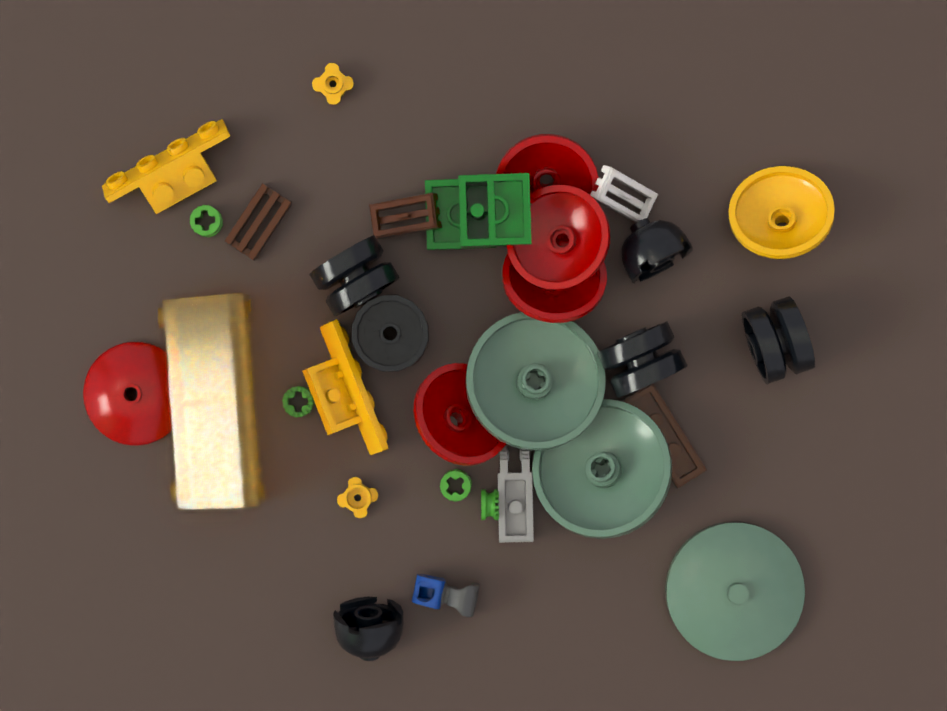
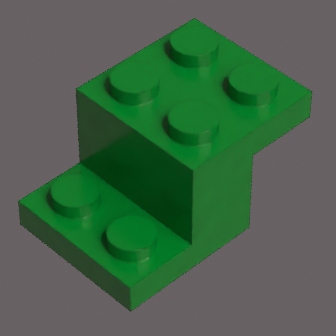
[425,173,532,250]

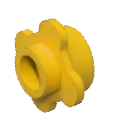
[312,63,354,105]
[337,477,378,518]

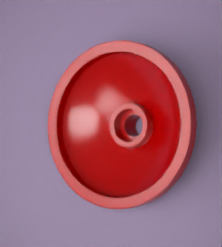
[496,134,599,195]
[507,185,610,290]
[502,236,607,323]
[83,342,188,445]
[414,363,506,466]

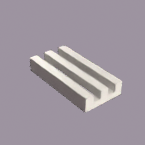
[590,165,658,223]

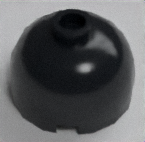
[621,218,693,283]
[333,597,404,661]

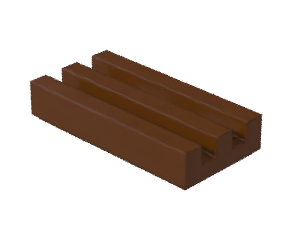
[225,183,292,261]
[369,193,442,239]

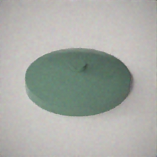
[466,312,606,451]
[532,399,672,539]
[665,521,805,661]

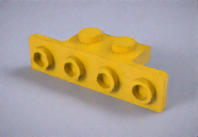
[102,119,230,214]
[302,319,388,455]

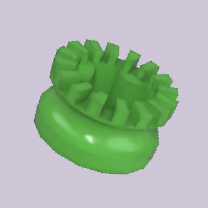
[190,205,223,237]
[282,386,315,417]
[440,469,472,502]
[481,489,499,520]

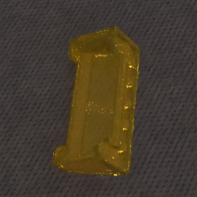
[158,293,265,510]

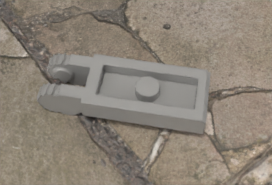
[497,445,534,543]

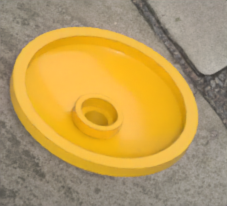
[728,166,835,259]

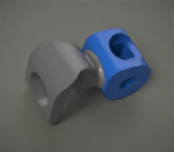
[412,574,480,617]

